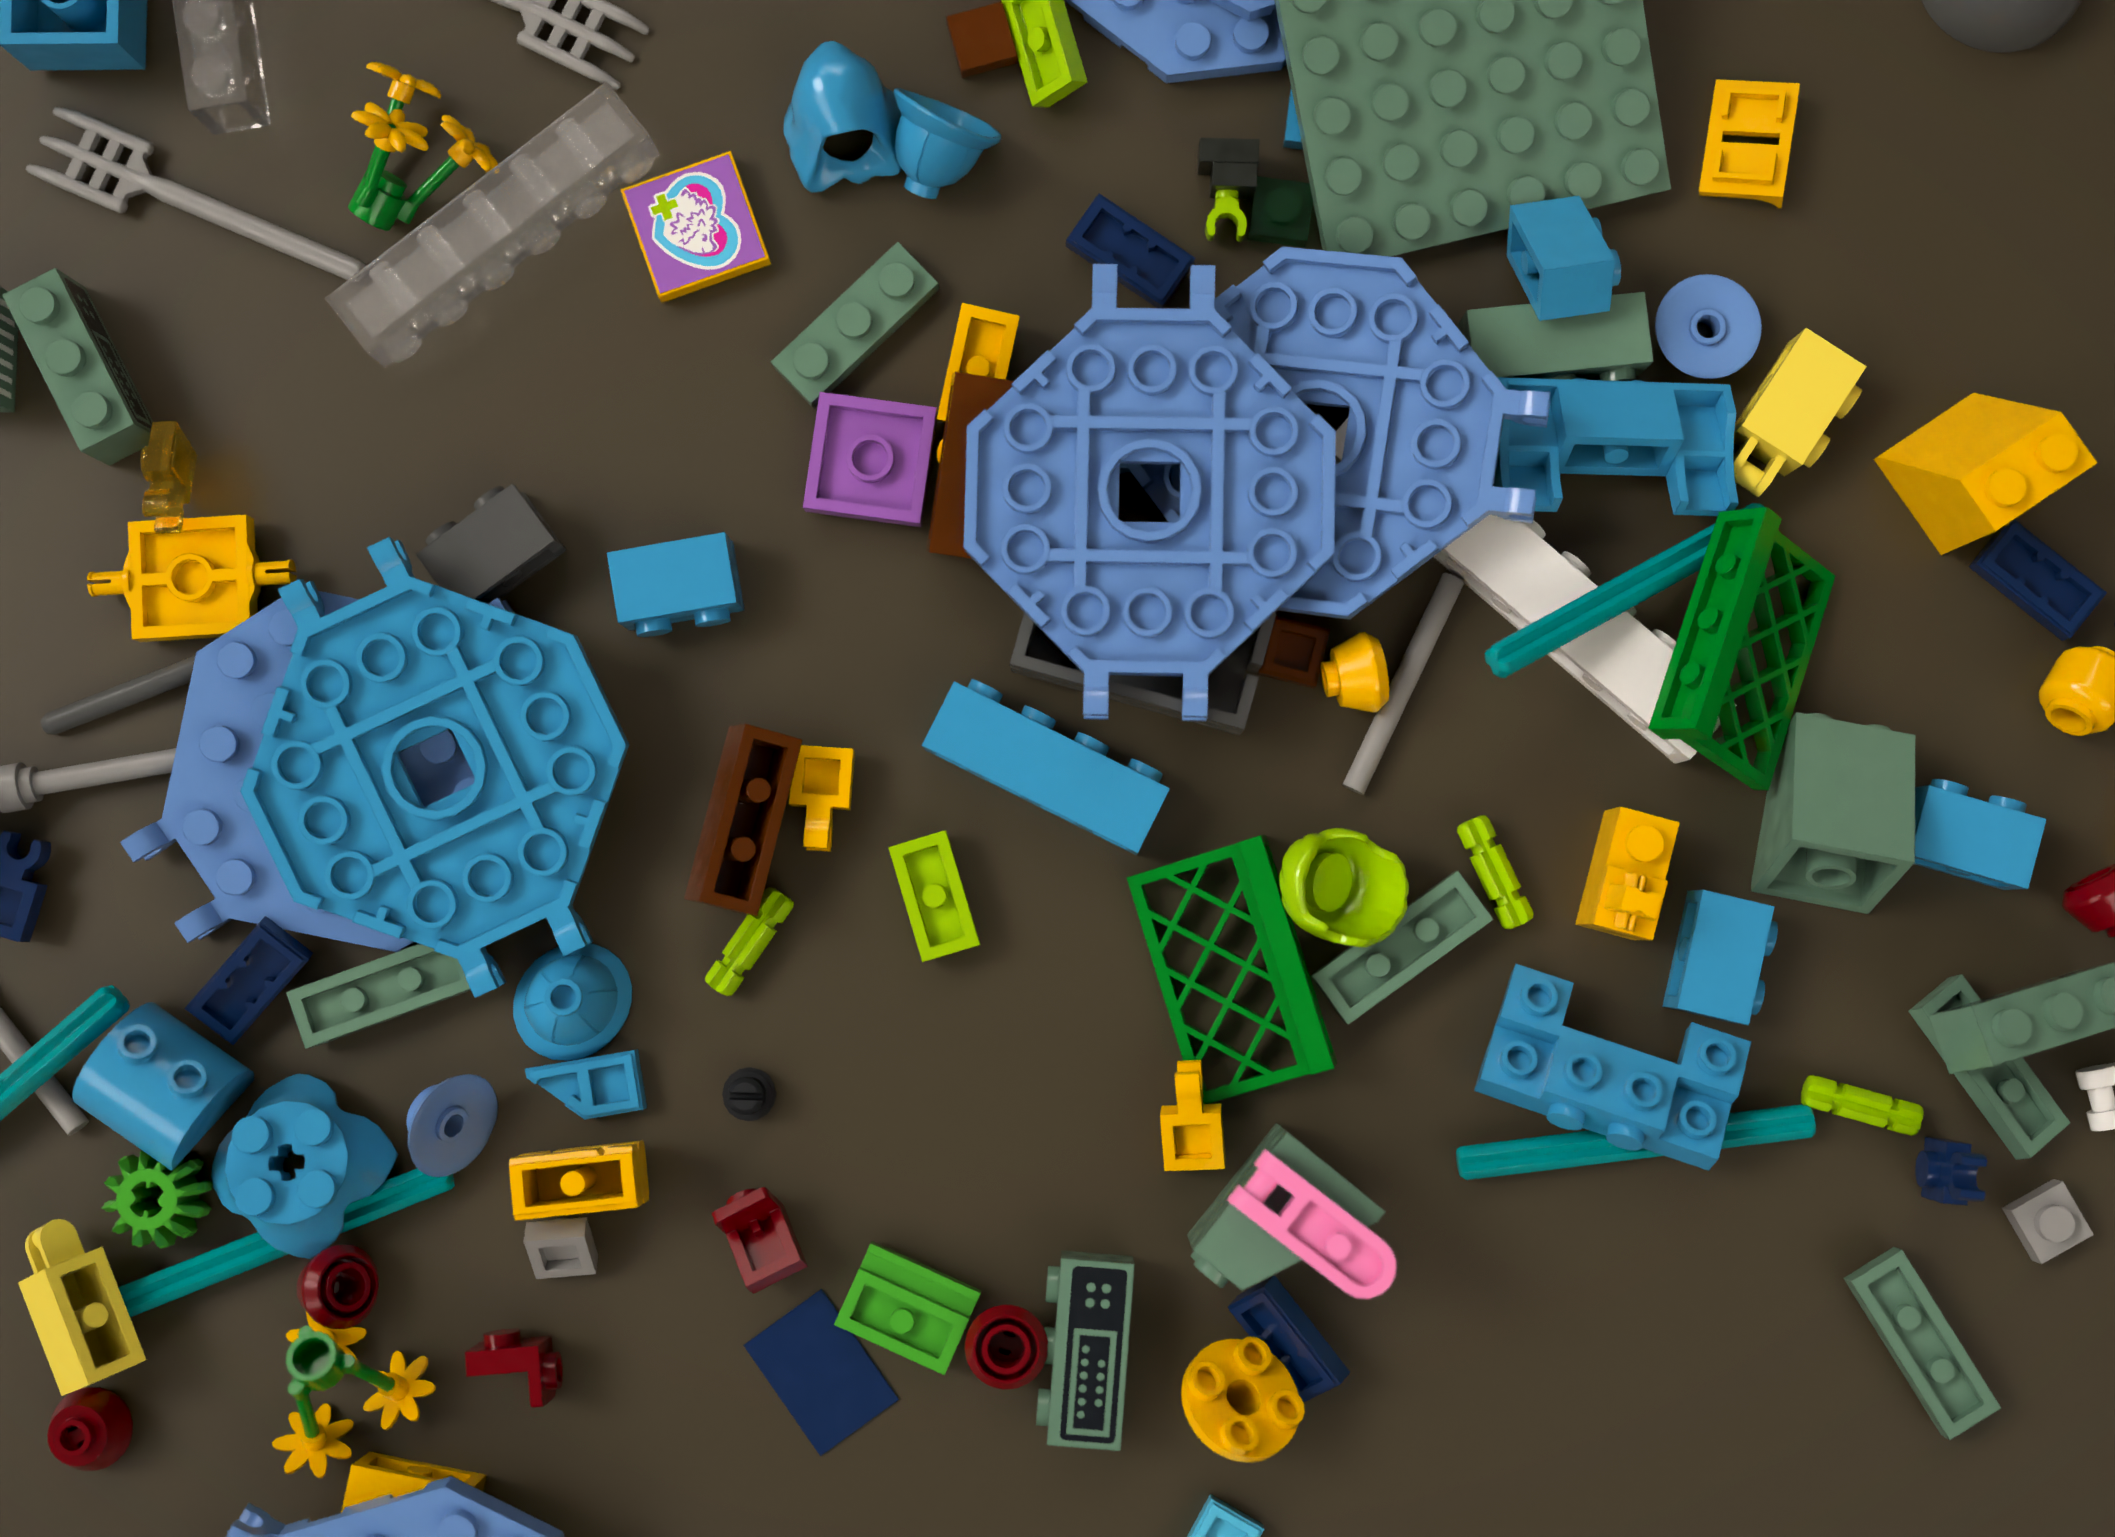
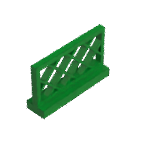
[1648,507,1836,791]
[1126,835,1337,1104]

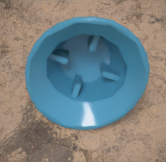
[893,88,1002,199]
[513,943,632,1061]

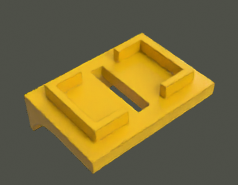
[1699,79,1800,209]

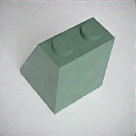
[1751,712,1915,914]
[1187,1123,1385,1290]

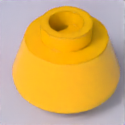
[1321,632,1389,713]

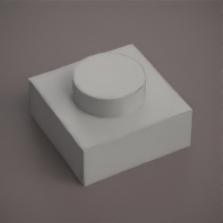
[2002,1179,2094,1264]
[523,1217,598,1279]

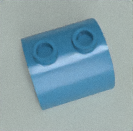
[72,1002,254,1171]

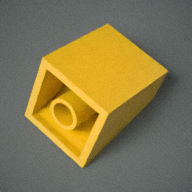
[1874,392,2097,555]

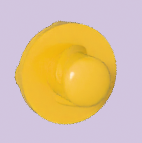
[1181,1336,1305,1463]

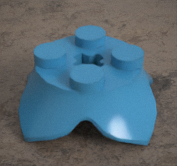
[211,1073,398,1259]

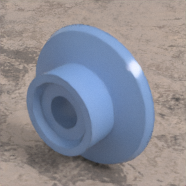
[1655,274,1762,379]
[406,1074,498,1177]

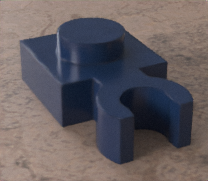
[0,831,51,942]
[1915,1137,1987,1206]

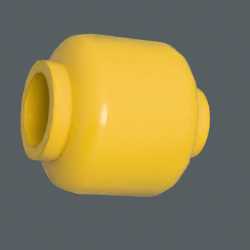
[2039,646,2115,736]

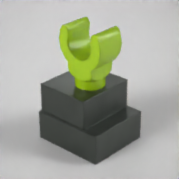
[1197,137,1260,242]

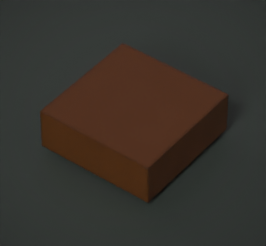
[946,1,1018,78]
[1257,616,1330,689]

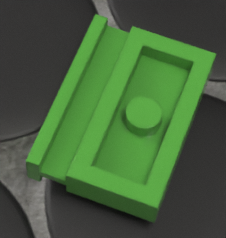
[834,1241,981,1375]

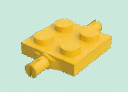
[87,515,297,642]

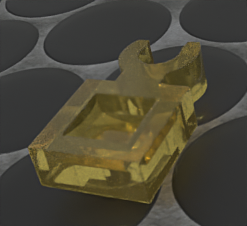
[140,421,197,534]

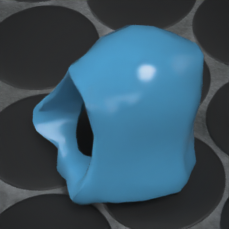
[783,41,902,193]

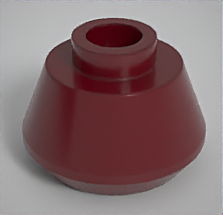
[2062,864,2115,938]
[297,1244,380,1329]
[965,1304,1048,1390]
[47,1387,133,1471]

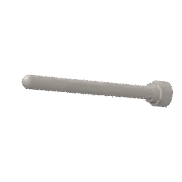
[0,748,176,813]

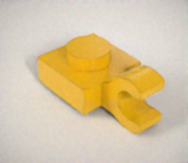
[789,745,855,852]
[1160,1060,1226,1171]

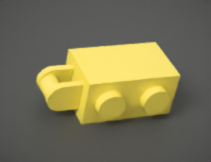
[1733,328,1867,497]
[18,1219,146,1396]

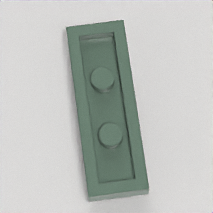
[771,242,939,409]
[1310,871,1494,1025]
[286,944,471,1049]
[1908,974,2070,1160]
[1843,1247,2001,1440]

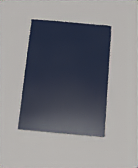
[743,1289,899,1456]

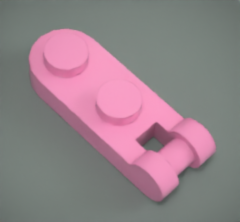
[1227,1149,1396,1299]

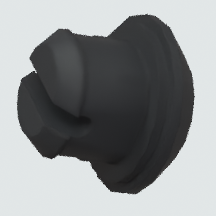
[722,1067,776,1121]

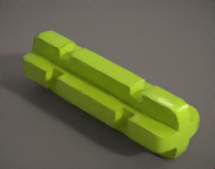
[1457,815,1534,929]
[705,887,794,996]
[1800,1075,1924,1136]

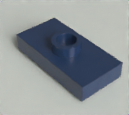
[1066,193,1196,308]
[1969,519,2107,641]
[184,916,313,1045]
[1227,1275,1350,1403]

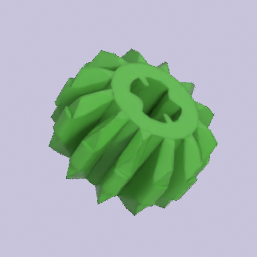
[101,1150,213,1249]

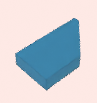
[525,1049,647,1120]

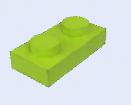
[1001,0,1088,108]
[888,830,981,962]

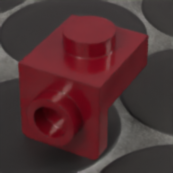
[712,1187,808,1294]
[465,1329,563,1408]

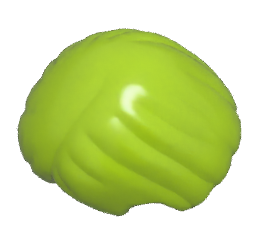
[1279,828,1409,948]

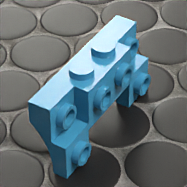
[1494,377,1739,516]
[1474,964,1751,1171]

